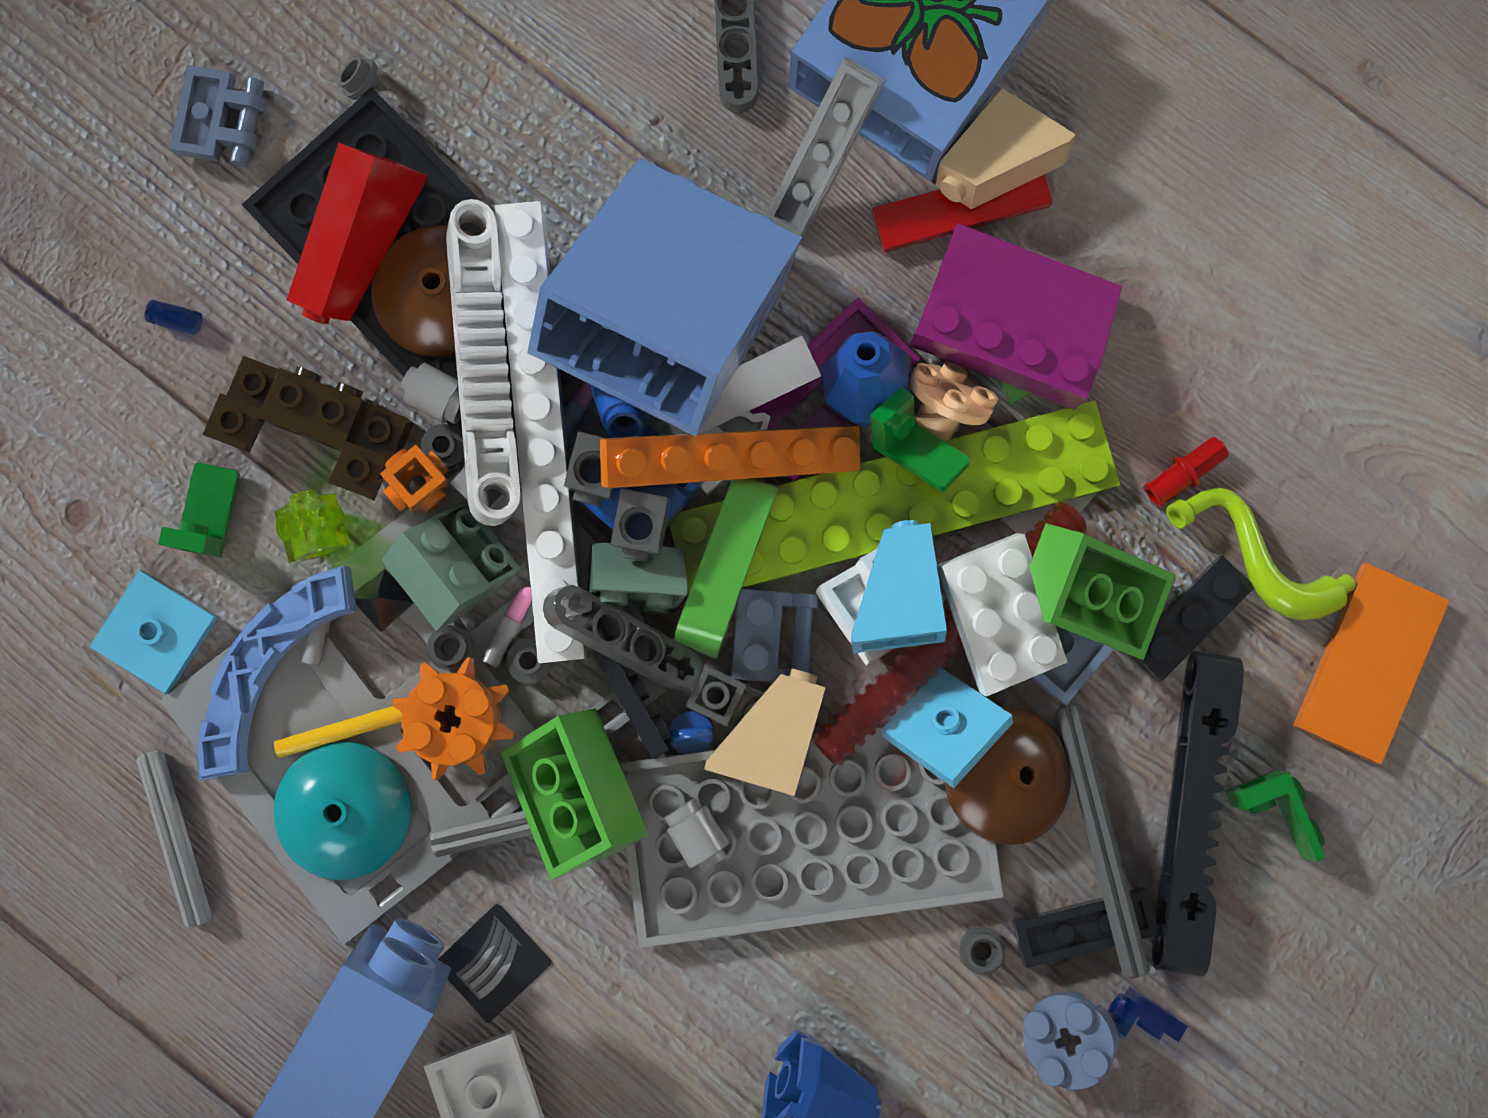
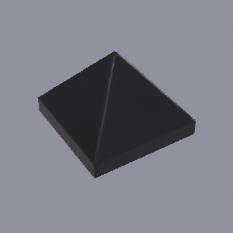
[354,569,414,632]

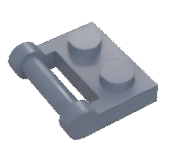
[731,589,819,682]

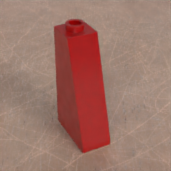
[287,143,428,324]

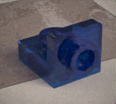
[1108,986,1188,1042]

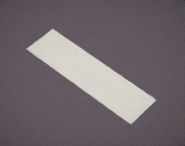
[668,336,821,435]

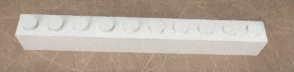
[494,201,588,663]

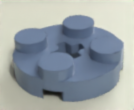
[1023,991,1119,1090]

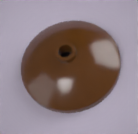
[371,225,504,358]
[945,707,1071,845]

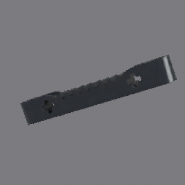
[1152,651,1244,977]

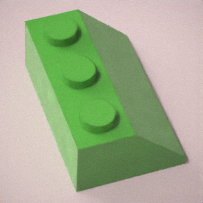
[1029,523,1176,660]
[501,708,649,880]

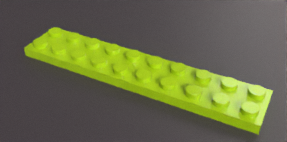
[670,401,1120,595]

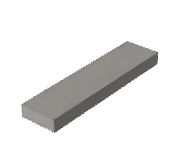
[765,57,887,241]

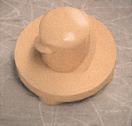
[910,361,998,441]

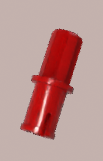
[1143,437,1229,508]

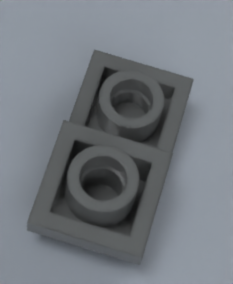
[686,665,764,729]

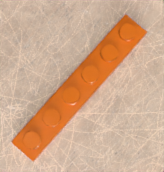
[600,425,860,488]

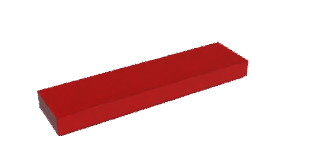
[871,175,1053,253]

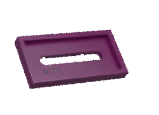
[750,297,920,482]

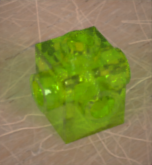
[274,489,350,563]

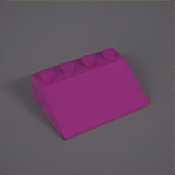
[909,223,1122,410]

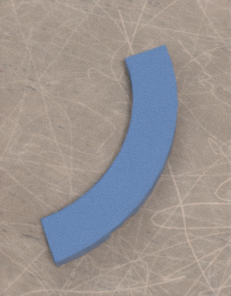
[198,566,356,780]

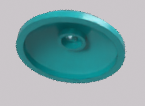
[273,742,412,880]

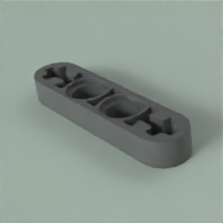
[715,0,758,113]
[543,585,701,690]

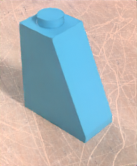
[851,520,947,654]

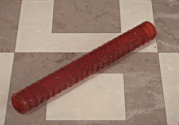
[813,502,1087,766]

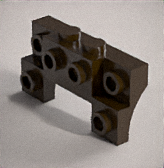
[202,356,414,501]

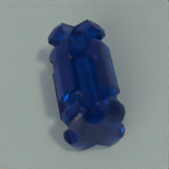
[144,299,203,335]

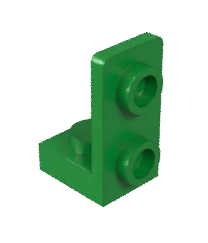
[870,387,970,492]
[158,463,240,558]
[1225,770,1325,862]

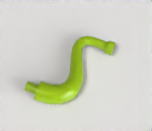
[1166,487,1356,621]

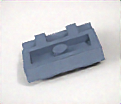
[170,65,266,167]

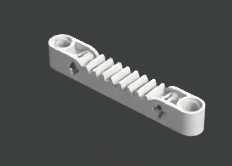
[446,199,520,526]

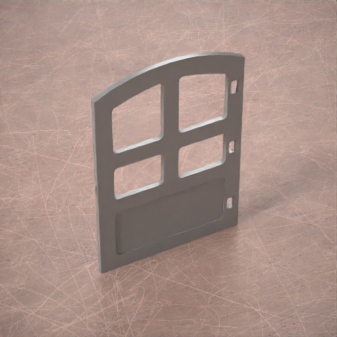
[160,466,667,945]

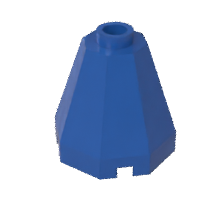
[821,331,914,427]
[761,1030,881,1118]

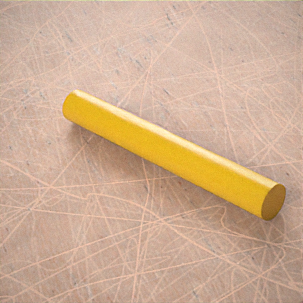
[274,706,402,758]

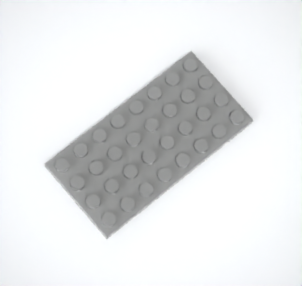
[619,727,1004,948]

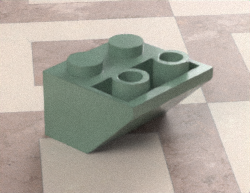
[381,500,521,631]
[587,542,687,616]

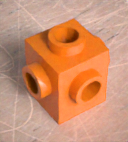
[380,444,450,516]

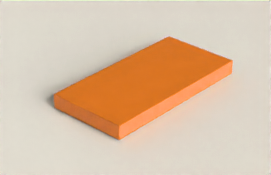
[1293,563,1450,765]

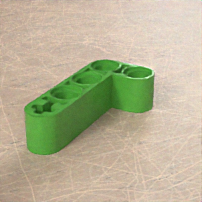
[674,478,778,659]

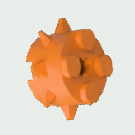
[392,657,514,781]

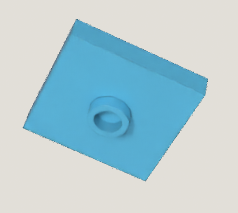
[89,570,219,694]
[881,667,1013,788]

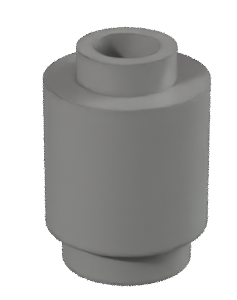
[400,363,461,424]
[664,798,729,871]

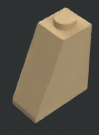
[936,88,1076,209]
[704,669,826,796]

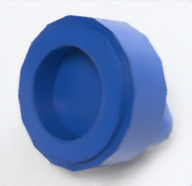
[669,711,714,754]

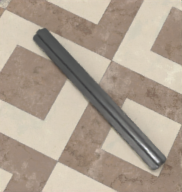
[1056,704,1150,979]

